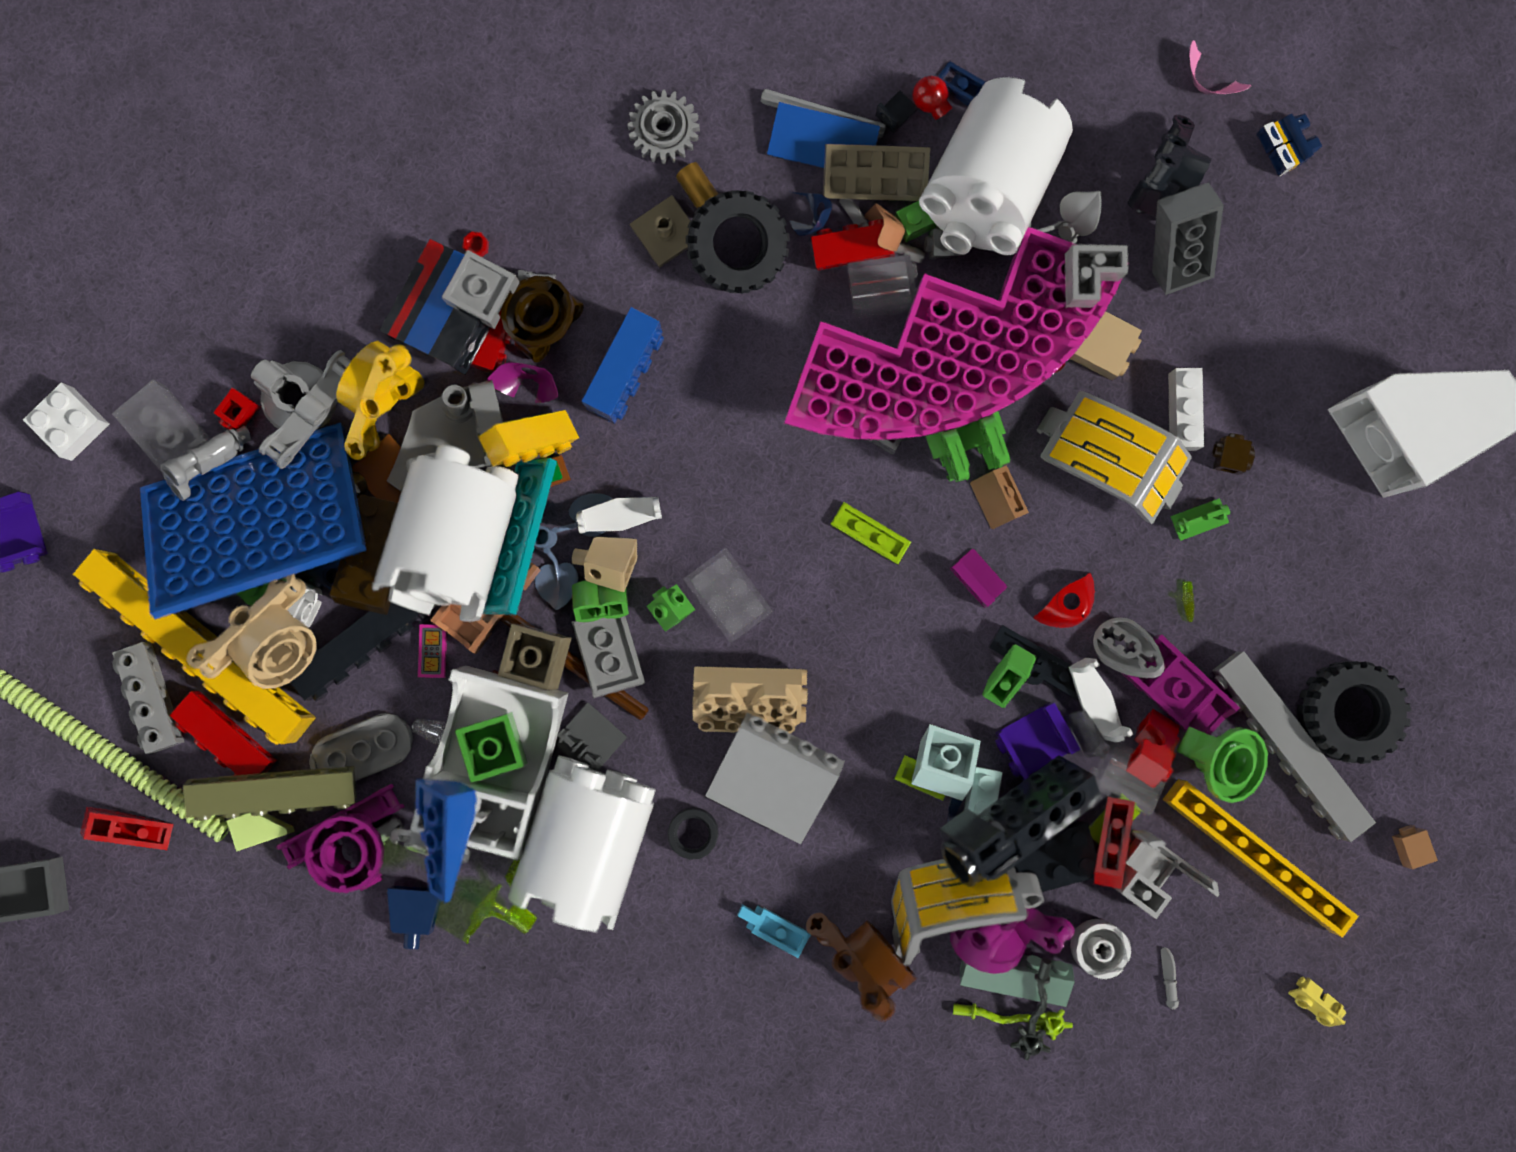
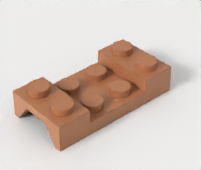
[430,562,541,654]

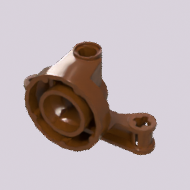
[806,913,917,1022]

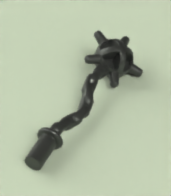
[1010,958,1052,1061]

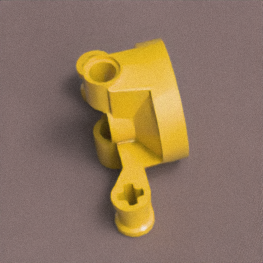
[336,340,424,460]

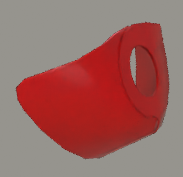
[1033,573,1095,628]

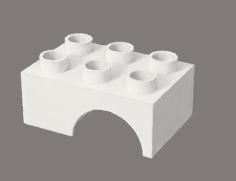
[410,666,568,859]

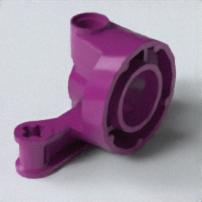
[276,784,405,893]
[950,908,1074,974]

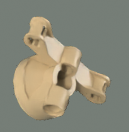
[187,574,316,689]

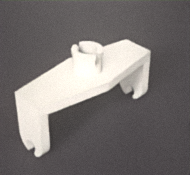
[576,497,662,533]
[1069,658,1133,742]

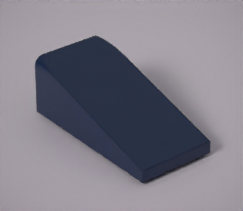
[937,61,986,106]

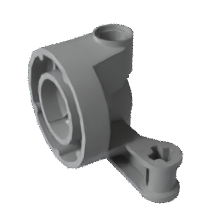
[251,350,351,469]

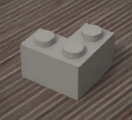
[1065,245,1128,307]

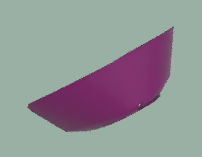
[486,362,558,403]

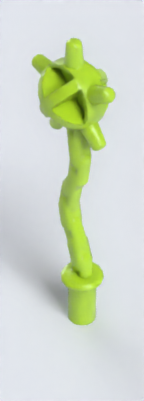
[953,1003,1073,1040]

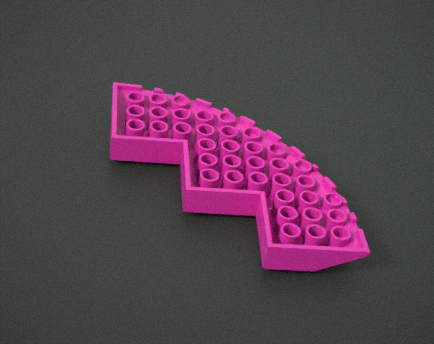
[784,227,1122,440]

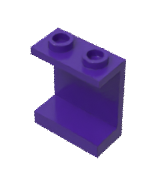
[0,492,48,573]
[995,702,1081,780]

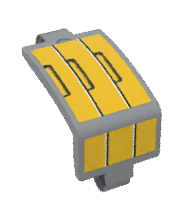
[1037,391,1192,524]
[891,859,1044,965]

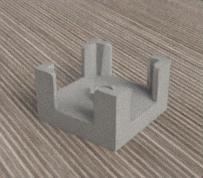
[442,250,519,329]

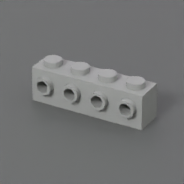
[112,642,184,754]

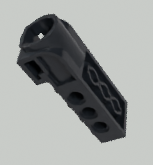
[939,755,1102,887]

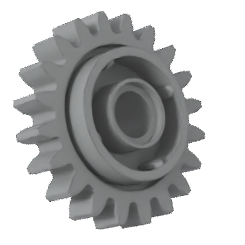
[628,90,700,164]

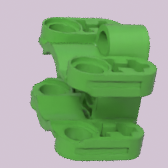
[926,411,1010,482]

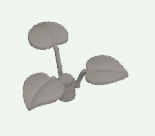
[1028,191,1101,244]

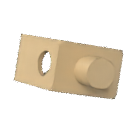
[572,537,637,592]

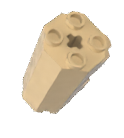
[693,667,807,733]

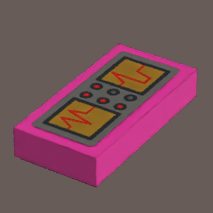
[418,624,447,678]

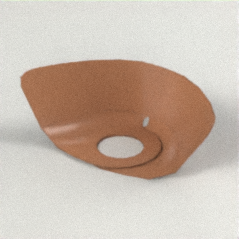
[864,204,905,251]

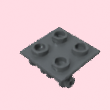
[555,702,627,771]

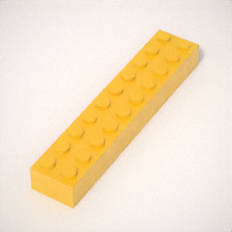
[73,549,316,745]

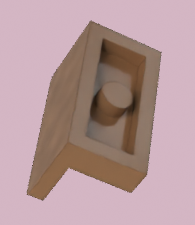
[970,466,1029,529]

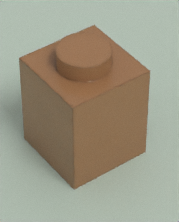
[1392,825,1438,869]

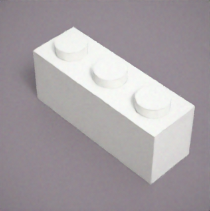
[1168,368,1204,451]

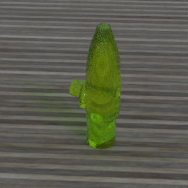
[1182,581,1194,622]

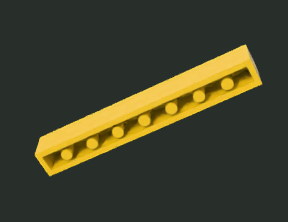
[1162,779,1359,938]

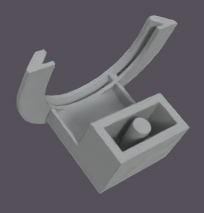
[1115,830,1219,919]

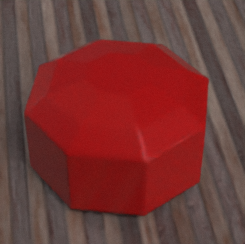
[462,231,489,257]

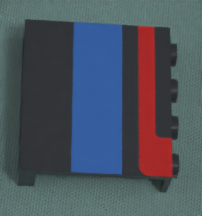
[380,239,502,375]

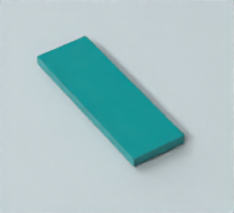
[482,458,557,615]

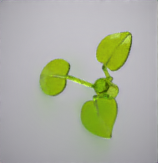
[462,855,538,944]

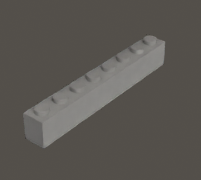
[1212,651,1376,842]

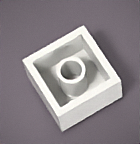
[23,383,109,461]

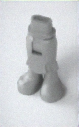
[160,425,251,501]

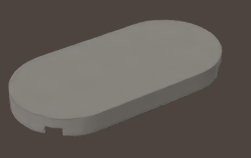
[309,713,413,781]

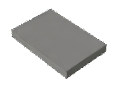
[572,616,645,699]

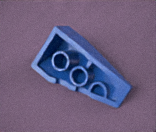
[416,779,477,903]

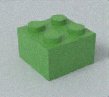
[455,712,528,783]

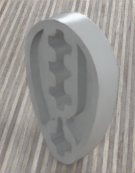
[1093,617,1165,678]

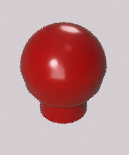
[913,76,952,120]

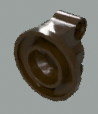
[501,276,584,362]

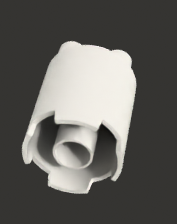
[919,78,1073,255]
[372,446,518,622]
[508,756,656,932]

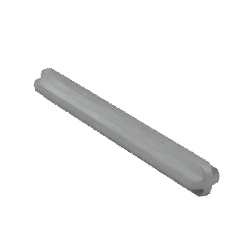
[761,89,886,138]

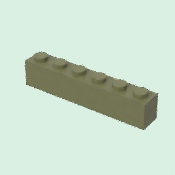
[183,766,357,821]

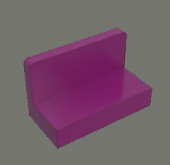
[950,549,1007,608]

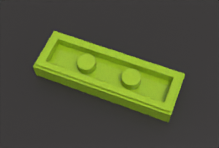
[830,502,911,565]

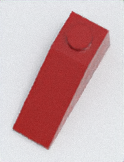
[80,807,173,850]

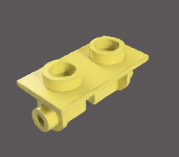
[1288,977,1346,1027]

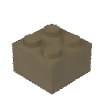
[498,624,571,690]

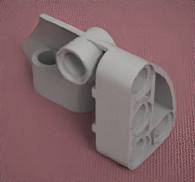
[387,380,504,491]

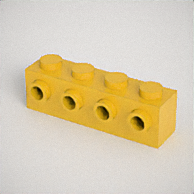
[478,410,579,467]

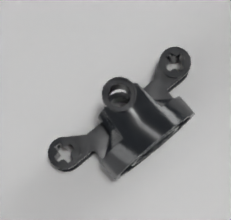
[1128,114,1212,217]

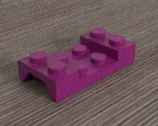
[1121,634,1240,735]

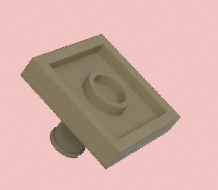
[629,195,690,268]

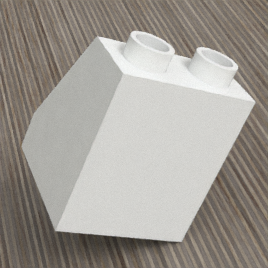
[1328,371,1516,498]

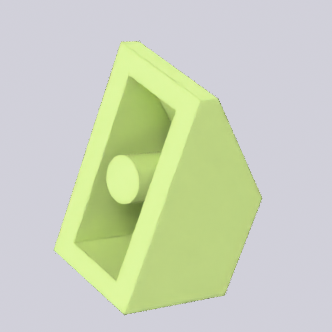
[227,812,295,852]

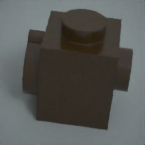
[1212,433,1255,475]

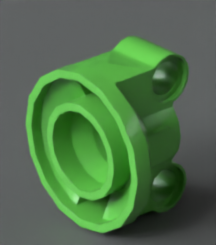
[1176,727,1268,803]

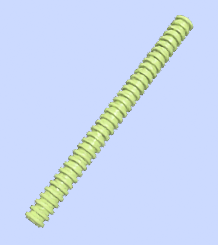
[0,670,230,842]

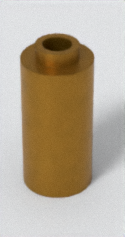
[676,162,718,209]

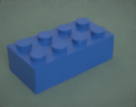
[582,307,664,424]

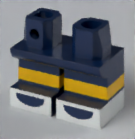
[1256,114,1322,176]

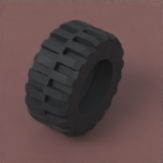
[685,190,790,294]
[1297,661,1411,764]

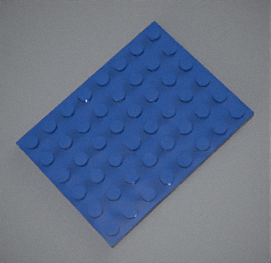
[140,422,366,619]

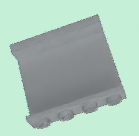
[705,713,845,844]

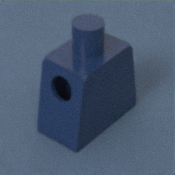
[387,885,441,949]

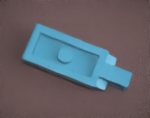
[737,904,811,958]

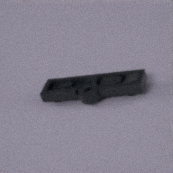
[988,625,1079,701]

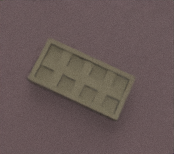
[823,144,930,201]

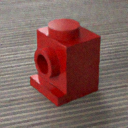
[214,388,261,430]

